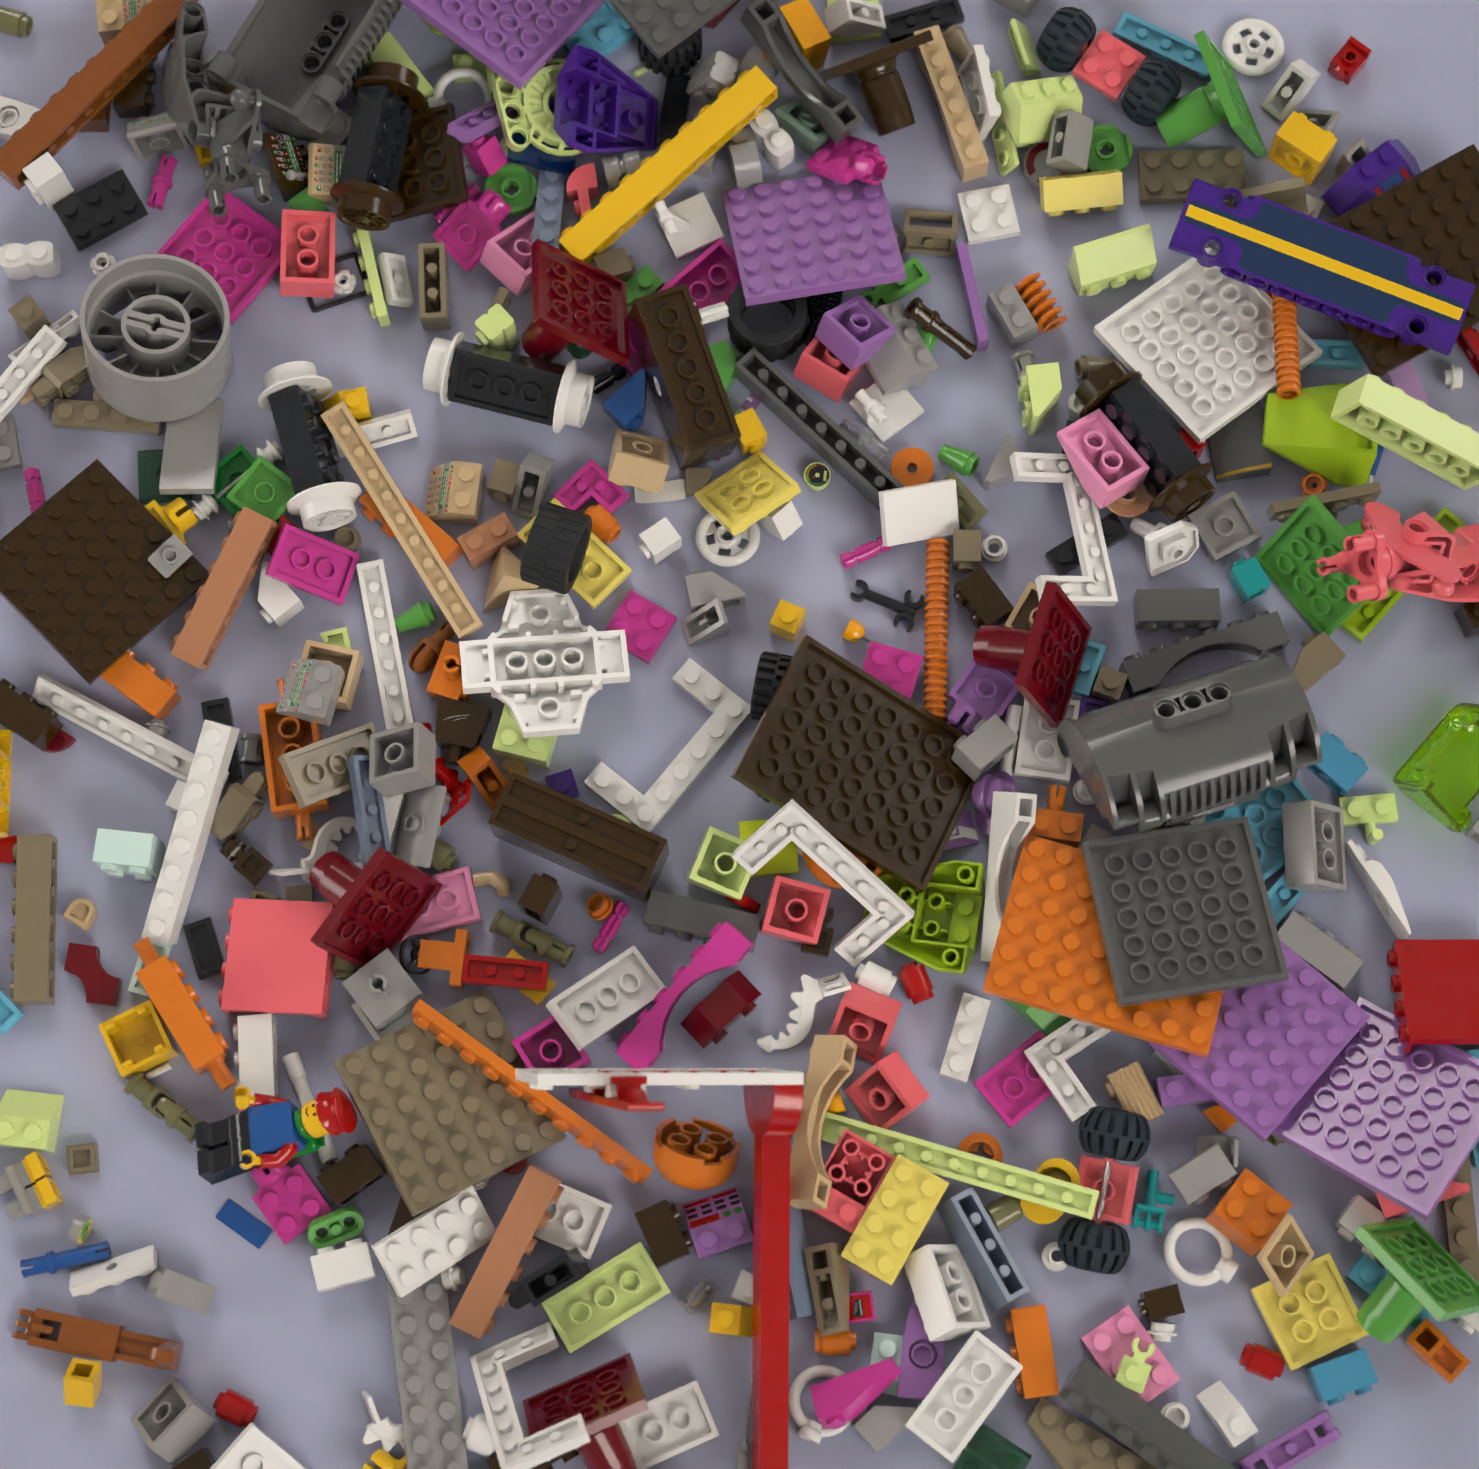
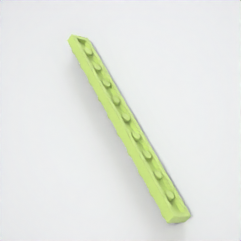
[821,1112,1100,1220]

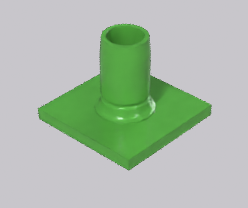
[1156,30,1268,158]
[1254,495,1366,637]
[1354,1217,1479,1344]

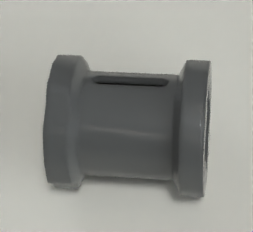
[239,733,264,766]

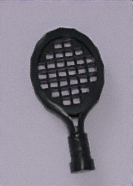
[802,291,843,346]

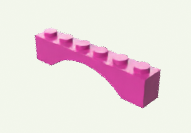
[615,921,755,1068]

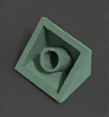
[775,99,831,157]

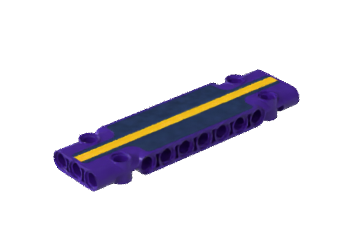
[1168,178,1475,356]

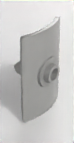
[393,785,447,868]

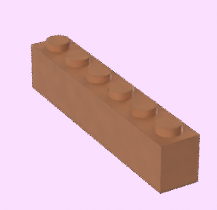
[170,506,280,671]
[449,1163,564,1339]

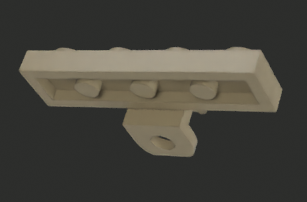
[51,389,162,435]
[1267,481,1382,523]

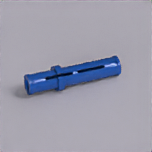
[20,1240,112,1278]

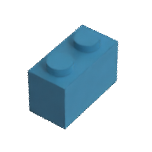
[1306,731,1369,797]
[1305,1348,1379,1406]

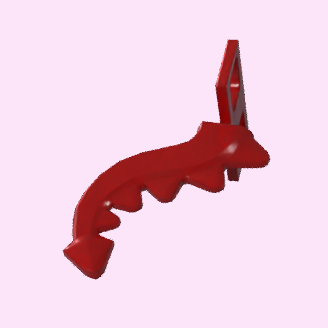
[421,722,471,826]

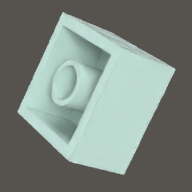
[92,828,166,881]

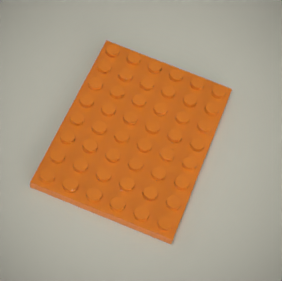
[982,834,1223,1058]

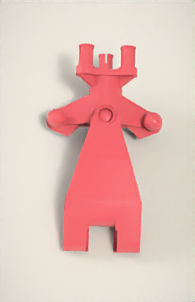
[1316,502,1479,604]

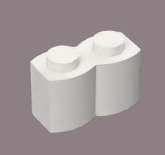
[748,109,794,171]
[0,241,61,280]

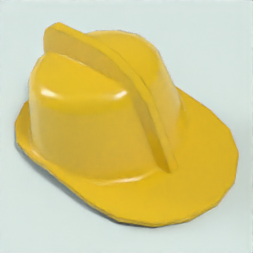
[1020,1158,1080,1224]

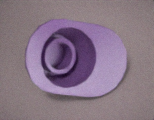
[972,771,1016,836]

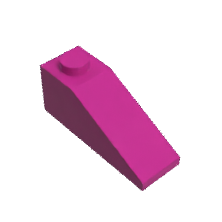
[810,1358,901,1429]

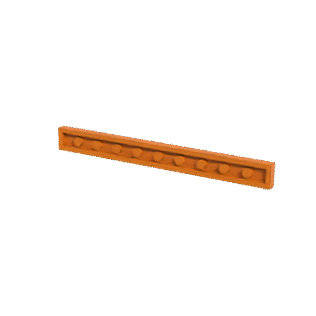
[410,999,653,1185]

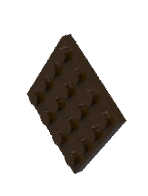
[390,103,469,223]

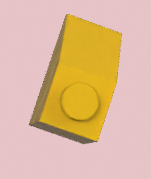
[322,387,373,423]
[709,1302,753,1338]

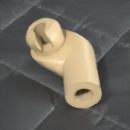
[473,870,512,897]

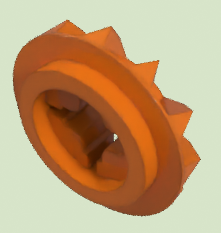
[958,1132,1003,1163]

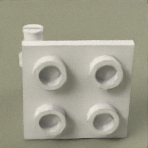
[654,192,725,259]
[849,382,924,444]

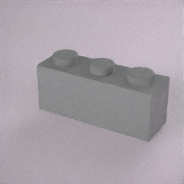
[1277,910,1364,991]

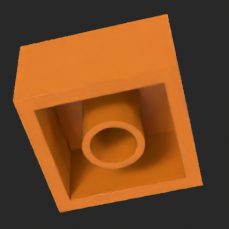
[1205,1168,1293,1257]

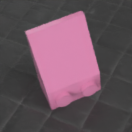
[479,211,564,296]
[1056,408,1150,509]

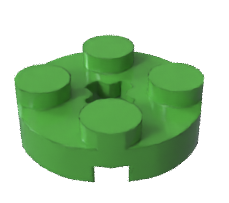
[1086,124,1133,172]
[485,164,538,216]

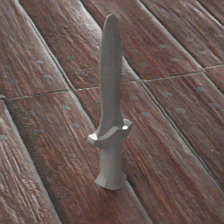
[736,1383,752,1469]

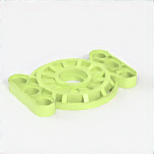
[492,59,584,156]

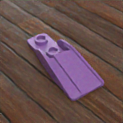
[897,1291,945,1400]

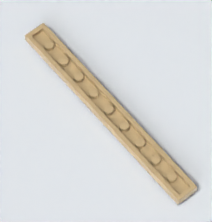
[320,401,484,640]

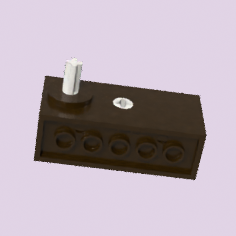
[628,283,741,471]

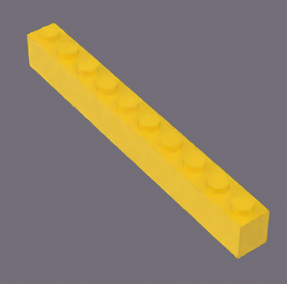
[558,65,778,264]

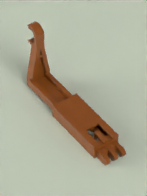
[11,1308,183,1372]

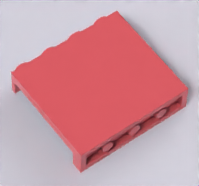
[218,898,335,1019]

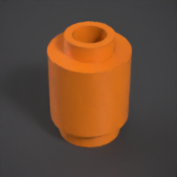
[583,504,622,544]
[815,1326,856,1356]

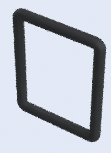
[307,252,367,313]

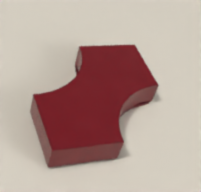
[64,943,121,1007]

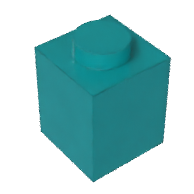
[1227,556,1272,604]

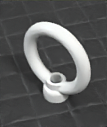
[426,67,494,119]
[1163,1217,1239,1286]
[789,1365,853,1445]

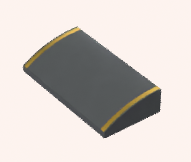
[1207,401,1273,482]

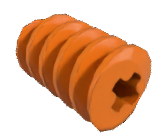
[1015,273,1068,333]

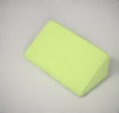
[1008,18,1041,77]

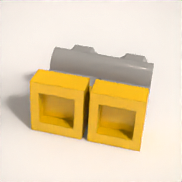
[0,1151,64,1219]

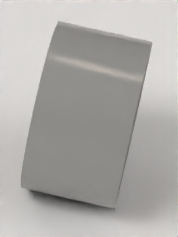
[79,254,232,422]

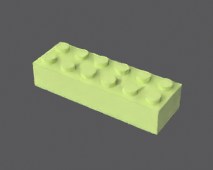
[1330,374,1479,490]

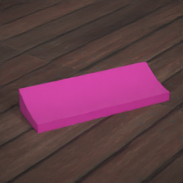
[623,238,741,376]

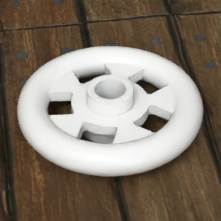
[1222,18,1284,76]
[695,513,760,567]

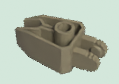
[31,346,90,407]
[210,771,268,841]

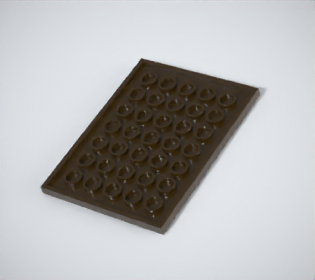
[1328,144,1479,377]
[731,635,978,893]

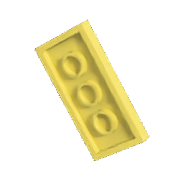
[517,498,632,610]
[840,1154,949,1286]

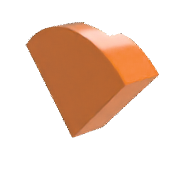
[1202,1105,1238,1135]

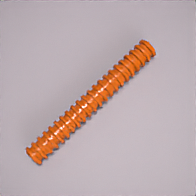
[1272,294,1301,400]
[923,538,950,721]

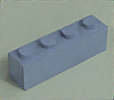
[936,1187,1031,1312]
[789,1205,816,1321]

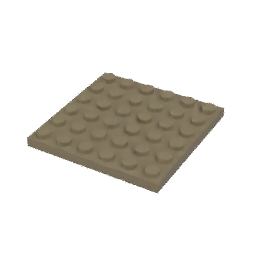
[333,989,567,1217]

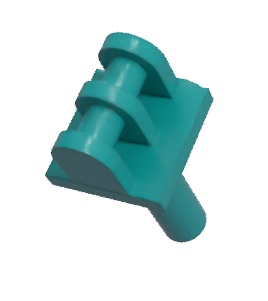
[1132,1169,1175,1234]

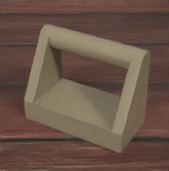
[902,208,958,257]

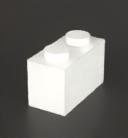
[22,152,76,211]
[310,1238,378,1293]

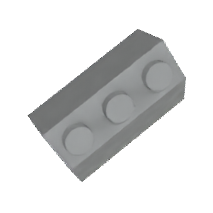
[865,300,938,395]
[1281,799,1347,892]

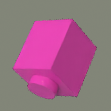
[462,134,509,177]

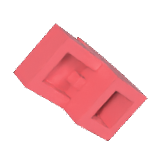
[566,163,600,216]

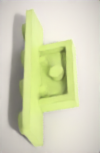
[991,70,1036,176]

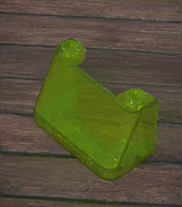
[1393,703,1479,833]

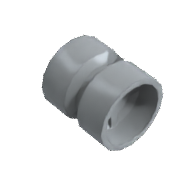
[601,150,641,191]

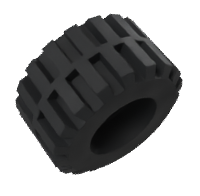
[637,27,702,77]
[750,651,793,721]

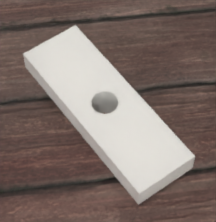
[69,1244,157,1297]

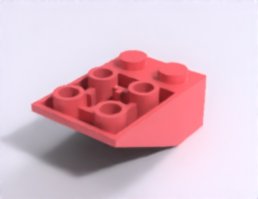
[805,1128,896,1236]

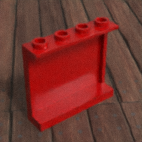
[1386,939,1479,1053]

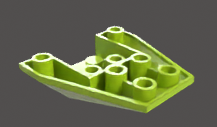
[1262,382,1378,488]
[862,860,985,975]

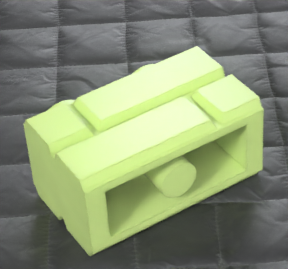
[474,303,519,351]

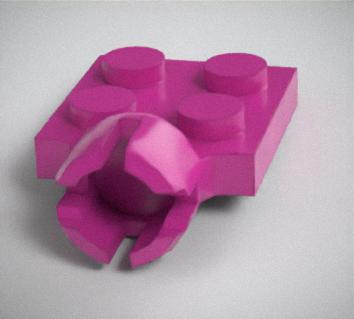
[805,136,888,185]
[431,189,511,273]
[250,1163,333,1245]

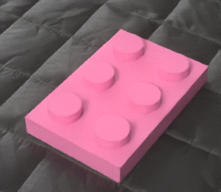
[1080,1305,1180,1403]

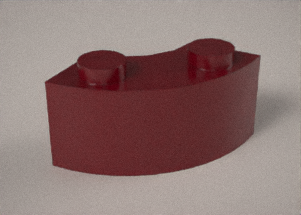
[680,970,762,1049]

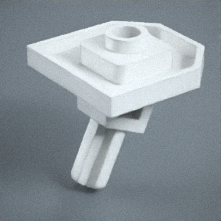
[1129,517,1199,577]

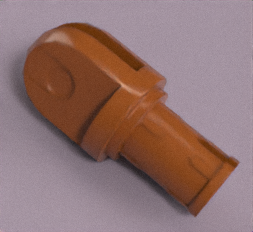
[408,620,456,674]

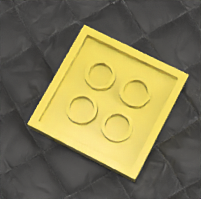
[694,450,801,536]
[1250,1253,1369,1371]

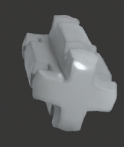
[680,1280,713,1314]

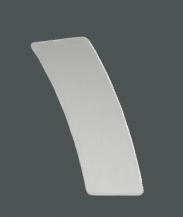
[634,479,686,503]

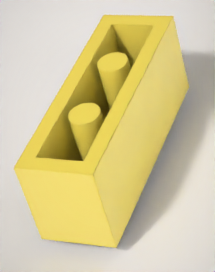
[1039,169,1124,216]

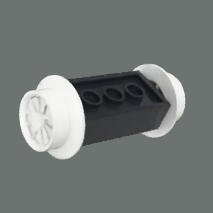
[423,332,594,434]
[258,361,362,532]

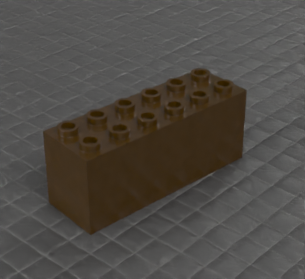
[488,772,669,903]

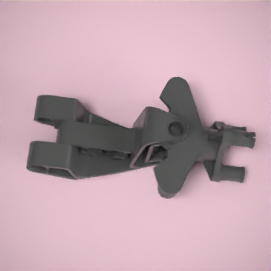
[160,0,272,217]

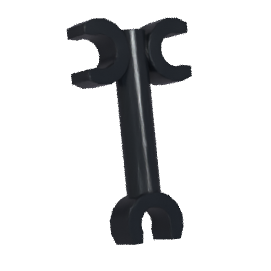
[850,580,925,633]

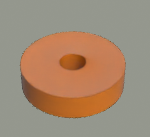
[890,447,934,487]

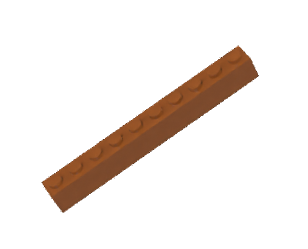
[0,0,199,191]

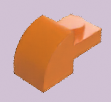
[1406,1318,1471,1385]

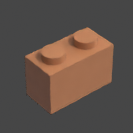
[457,512,520,571]

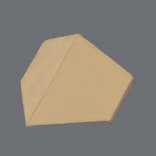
[483,546,540,611]

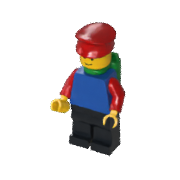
[195,1086,358,1185]

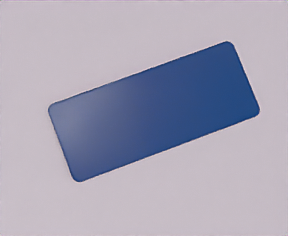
[216,1199,272,1249]

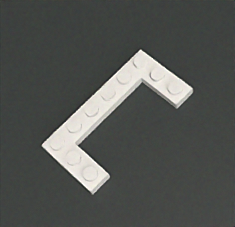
[1009,452,1118,606]
[584,658,750,832]
[732,799,915,967]
[1024,1019,1112,1124]
[469,1321,591,1469]

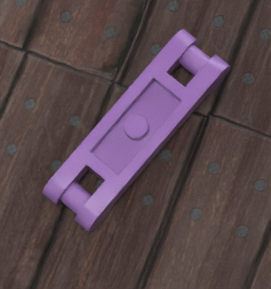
[1236,1409,1342,1469]

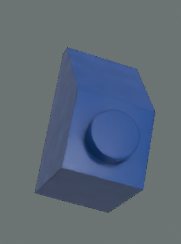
[602,368,647,431]

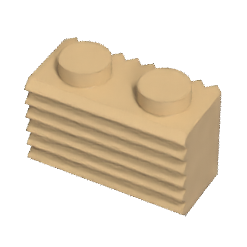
[1103,1061,1164,1122]

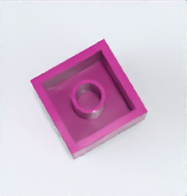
[511,1016,592,1092]

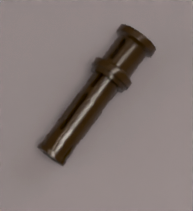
[904,297,976,360]

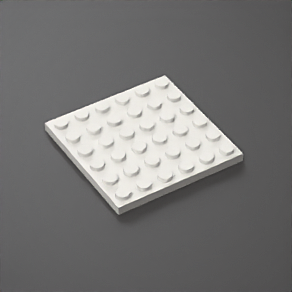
[1093,248,1323,444]

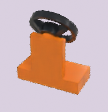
[399,929,471,990]

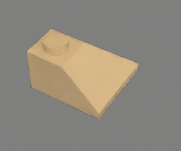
[1256,1214,1315,1298]

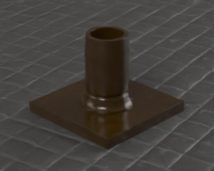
[818,30,934,137]

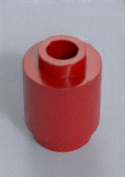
[898,961,934,1005]
[1239,1343,1285,1381]
[213,1389,259,1428]

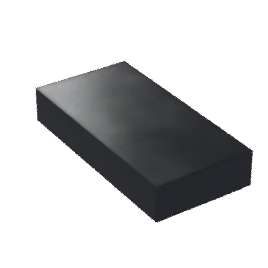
[183,917,224,980]

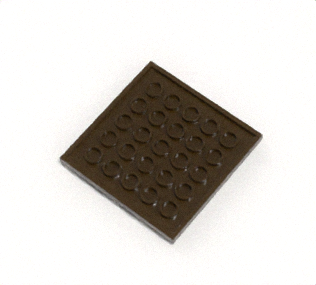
[0,459,209,685]

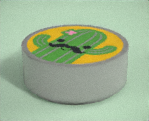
[68,1214,93,1245]

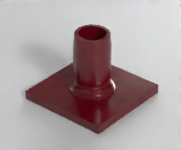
[520,239,630,366]
[973,581,1092,729]
[309,846,443,968]
[522,1353,649,1469]

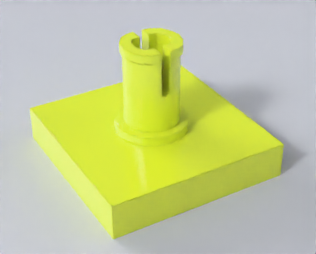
[739,819,799,878]

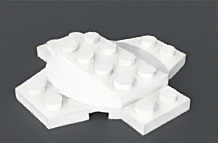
[459,589,630,738]

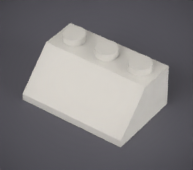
[904,1244,991,1342]

